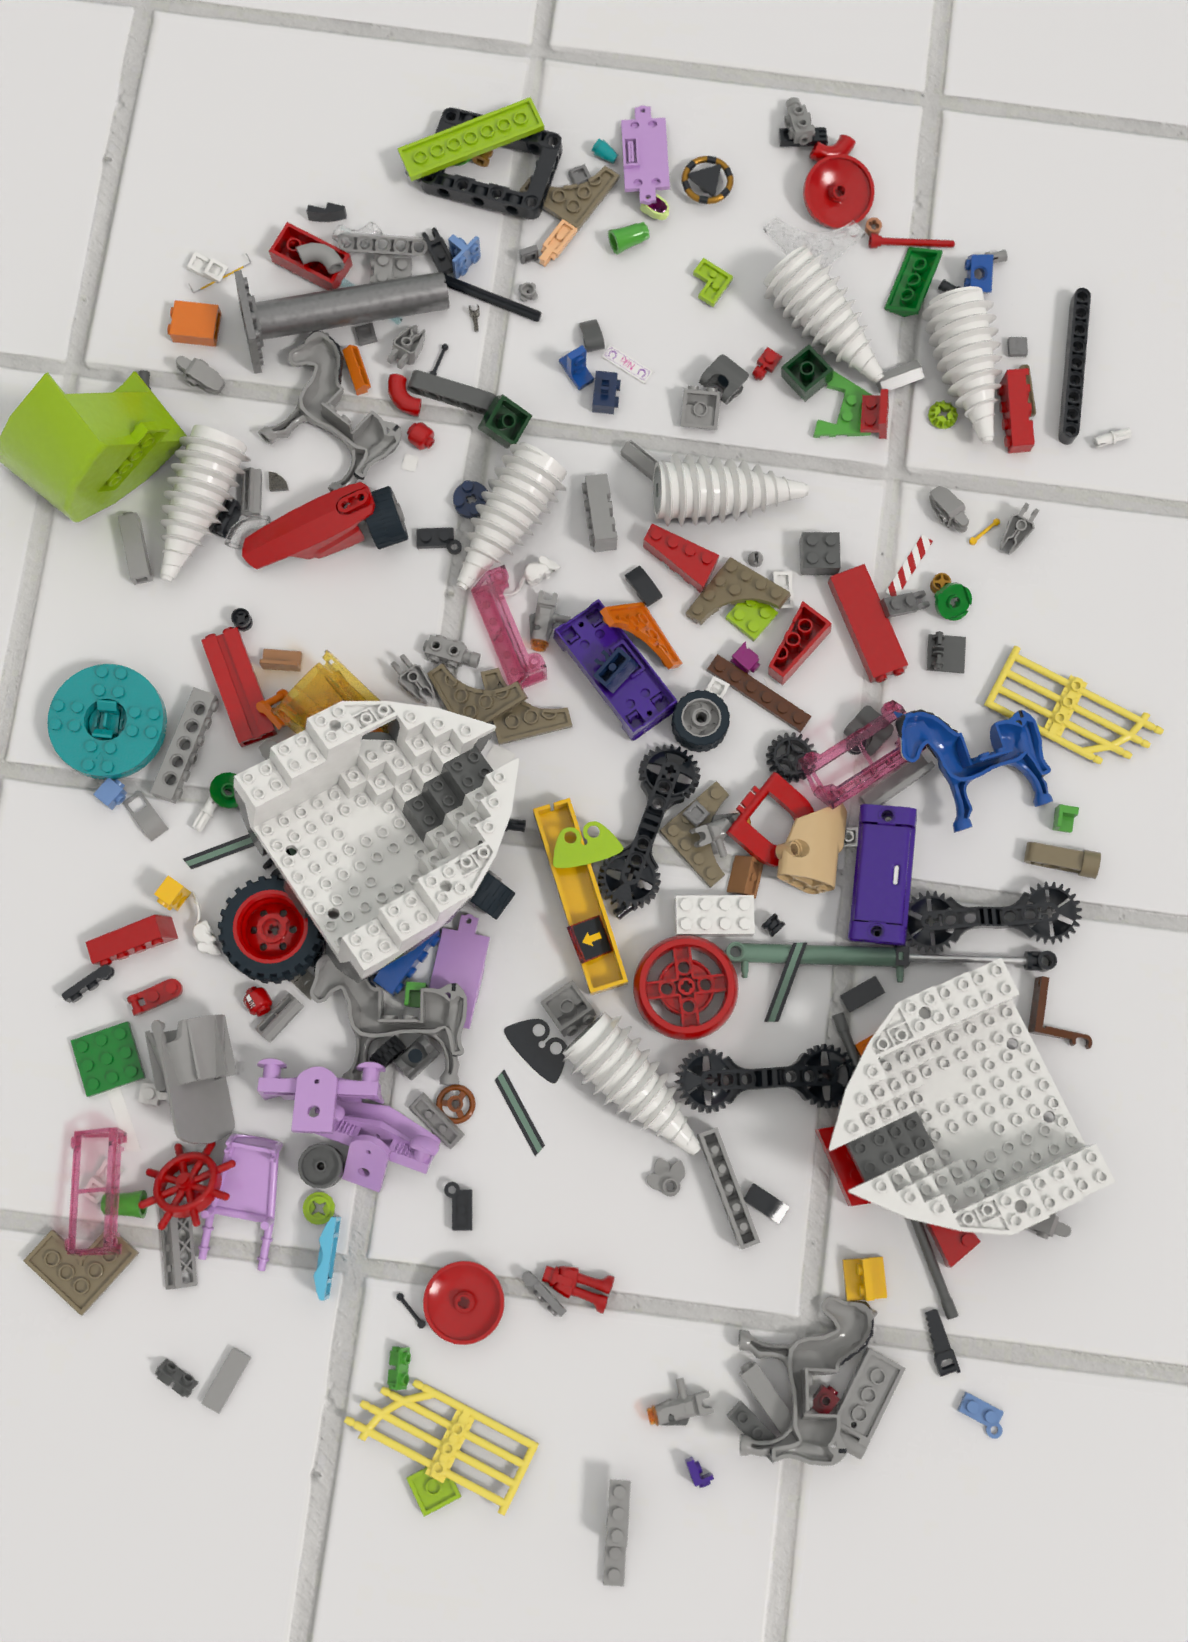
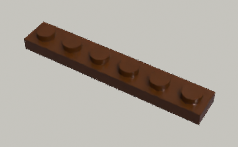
[707,654,811,733]

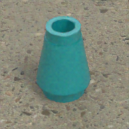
[591,138,619,164]

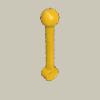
[969,518,1000,545]

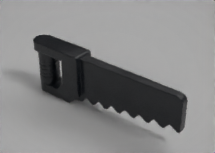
[924,1309,961,1377]

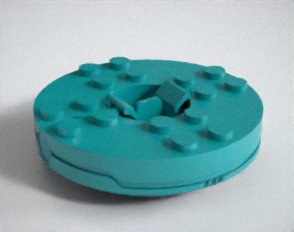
[47,664,167,780]

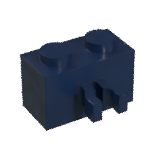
[592,371,621,414]
[593,647,638,694]

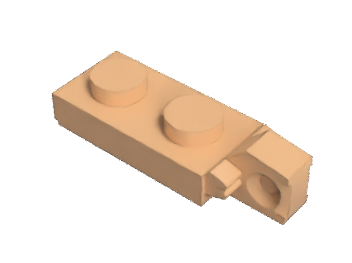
[539,219,577,267]

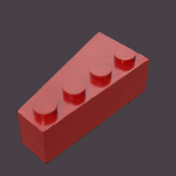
[815,1126,871,1206]

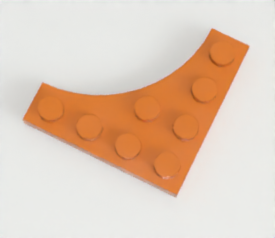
[600,602,683,669]

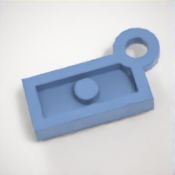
[957,1392,1004,1439]

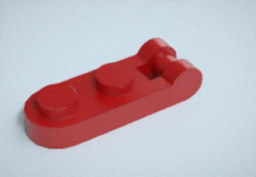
[127,979,183,1016]

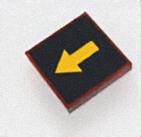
[567,915,613,964]

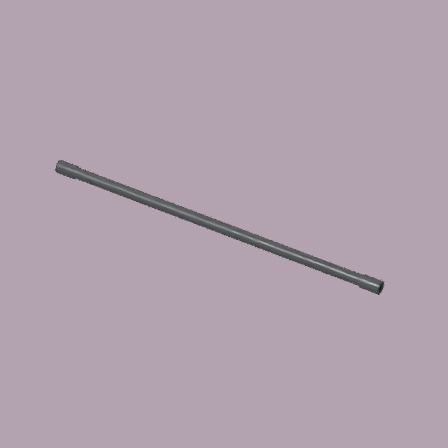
[832,1012,959,1320]

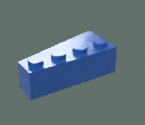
[373,930,441,996]

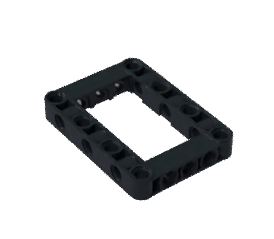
[420,107,563,220]

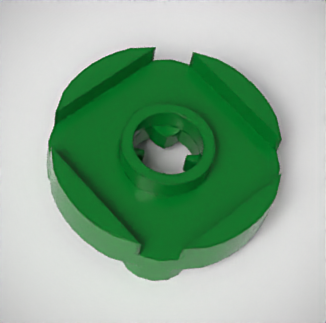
[934,582,972,621]

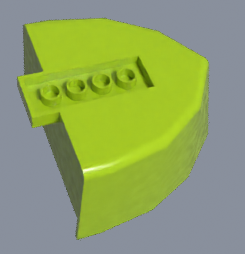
[0,371,187,523]

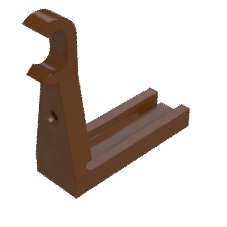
[1028,976,1092,1049]

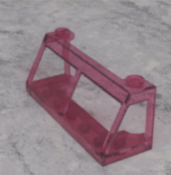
[471,565,547,689]
[799,700,927,810]
[65,1127,127,1256]

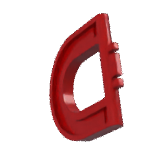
[726,772,814,867]

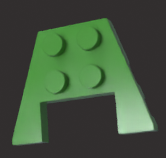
[813,371,872,438]

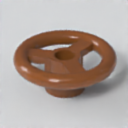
[436,1084,476,1124]

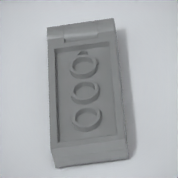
[833,1347,906,1459]

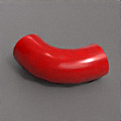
[809,134,856,162]
[388,374,422,417]

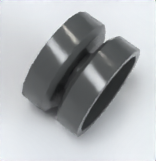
[298,1144,345,1188]

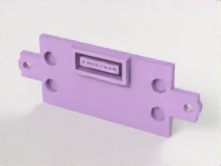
[621,105,670,205]
[429,914,490,1029]

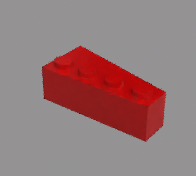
[997,368,1035,453]
[643,523,719,593]
[768,601,832,685]
[86,914,178,967]
[926,1223,981,1268]

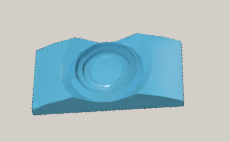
[314,1216,341,1301]

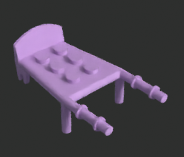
[198,1133,283,1271]

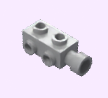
[784,97,815,145]
[423,635,481,669]

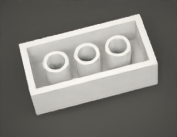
[675,895,755,937]

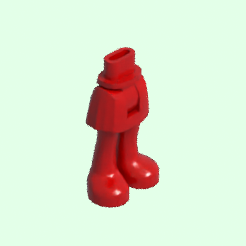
[542,1266,615,1314]

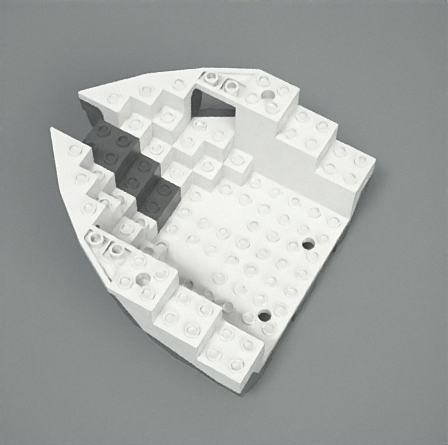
[234,701,519,983]
[828,958,1115,1235]

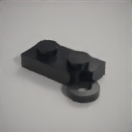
[416,527,462,555]
[444,1182,473,1231]

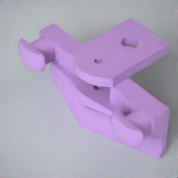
[257,1058,386,1134]
[315,1100,441,1192]

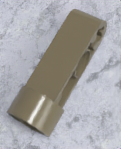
[1024,842,1101,879]

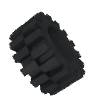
[369,1035,406,1068]

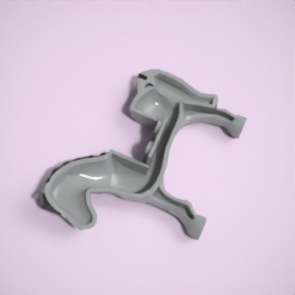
[258,331,401,492]
[310,948,467,1085]
[739,1297,878,1466]

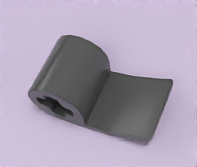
[579,319,605,352]

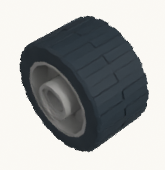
[361,486,408,549]
[671,690,730,752]
[467,870,515,919]

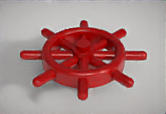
[138,1141,236,1230]

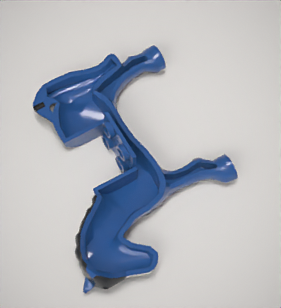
[893,709,1053,833]

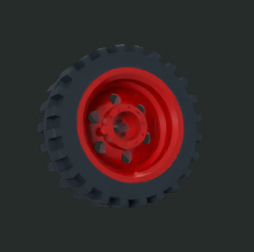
[218,875,326,984]

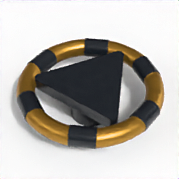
[682,156,734,204]

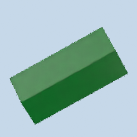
[884,247,943,317]

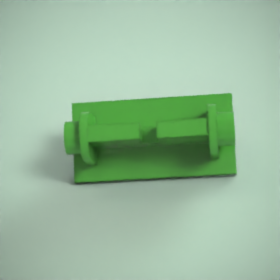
[387,1346,411,1391]

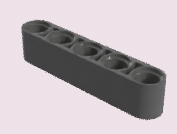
[407,370,496,415]

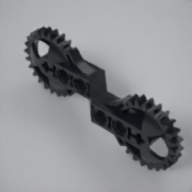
[598,744,701,910]
[906,881,1082,954]
[675,1044,856,1113]

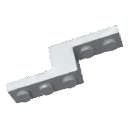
[603,1479,631,1586]

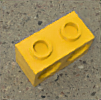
[154,875,192,911]

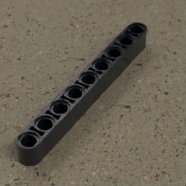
[1058,288,1091,445]

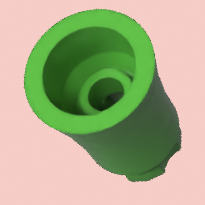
[608,222,650,255]
[101,1190,147,1219]

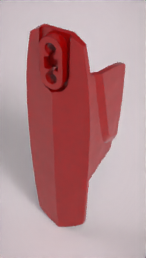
[242,482,375,569]

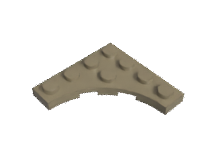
[520,166,619,232]
[685,557,791,625]
[427,663,528,723]
[481,668,572,745]
[659,781,729,888]

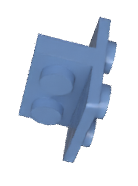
[448,234,481,279]

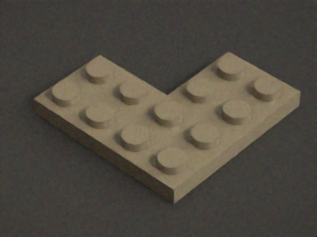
[23,1226,139,1316]

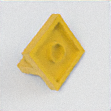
[842,1257,887,1301]

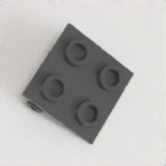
[927,631,966,674]

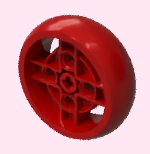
[633,935,739,1040]

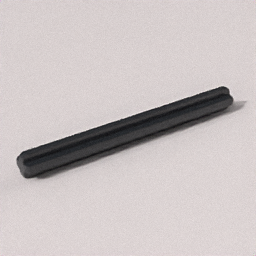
[444,274,542,322]

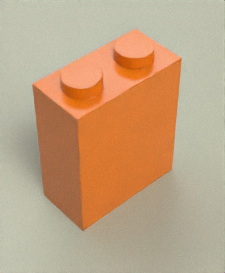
[167,300,222,347]

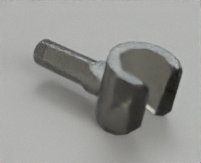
[469,304,480,332]

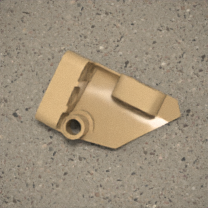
[776,801,847,894]

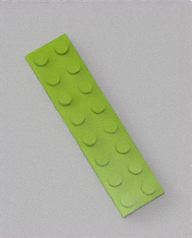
[397,97,545,181]

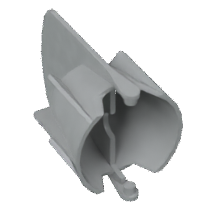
[145,1015,236,1144]

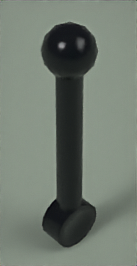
[429,344,449,376]
[396,1293,426,1329]

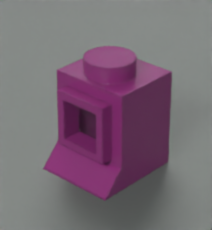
[730,641,761,674]

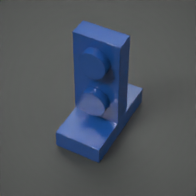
[559,345,594,390]

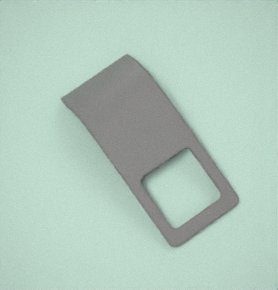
[123,791,169,841]

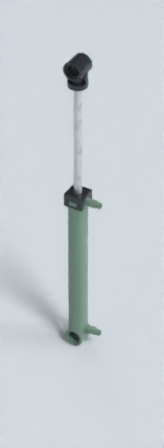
[725,942,1057,983]

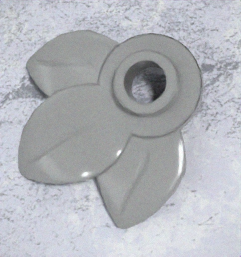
[646,1158,685,1196]

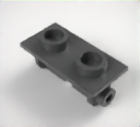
[155,1359,199,1398]

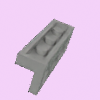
[859,754,935,805]
[159,1208,197,1290]

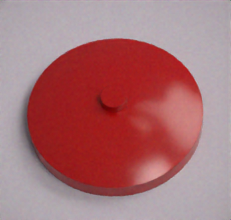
[803,154,875,229]
[423,1261,505,1345]

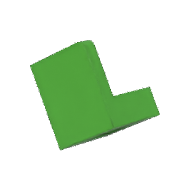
[1053,804,1079,833]
[404,981,427,1008]

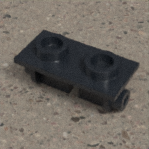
[212,499,241,540]

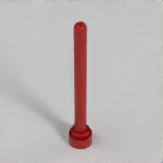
[869,233,955,248]

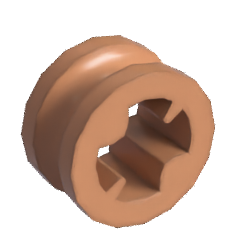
[865,217,882,236]

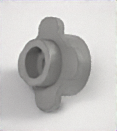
[518,282,538,301]

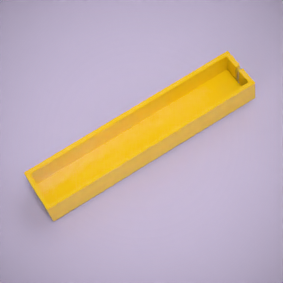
[533,798,628,996]

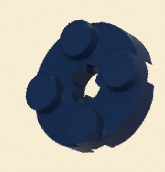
[453,480,488,519]

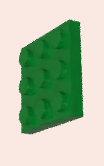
[71,1021,146,1097]

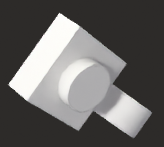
[138,1083,169,1106]

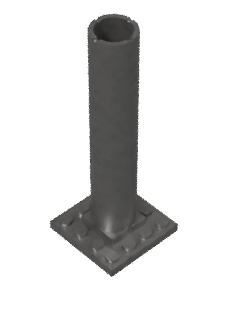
[234,270,449,374]

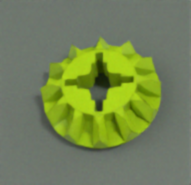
[928,400,958,429]
[303,1192,335,1225]

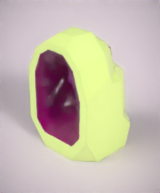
[640,194,669,220]

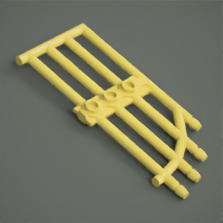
[984,646,1164,764]
[344,1380,539,1516]

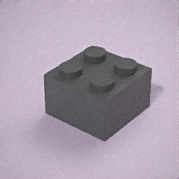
[800,532,841,575]

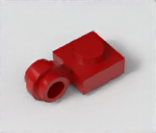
[752,347,782,381]

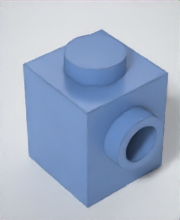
[93,778,127,810]

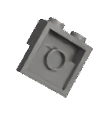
[370,253,412,283]
[680,386,721,430]
[540,980,596,1037]

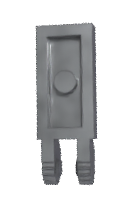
[880,590,930,618]
[522,1271,567,1317]

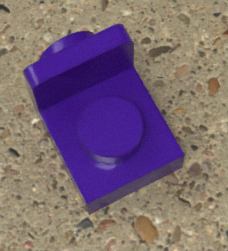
[685,1457,714,1488]

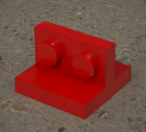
[860,389,889,439]

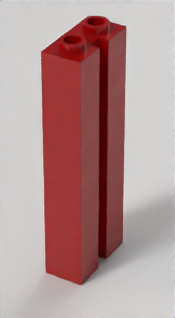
[827,564,908,683]
[201,627,277,747]

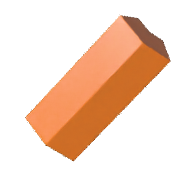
[342,345,371,395]

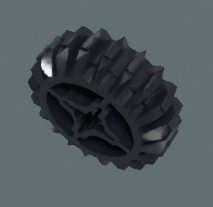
[766,732,817,783]

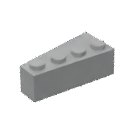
[582,473,617,552]

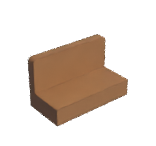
[259,649,302,672]
[727,855,764,899]

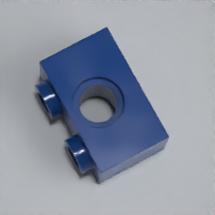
[964,255,993,294]

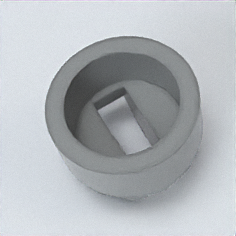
[748,551,763,567]

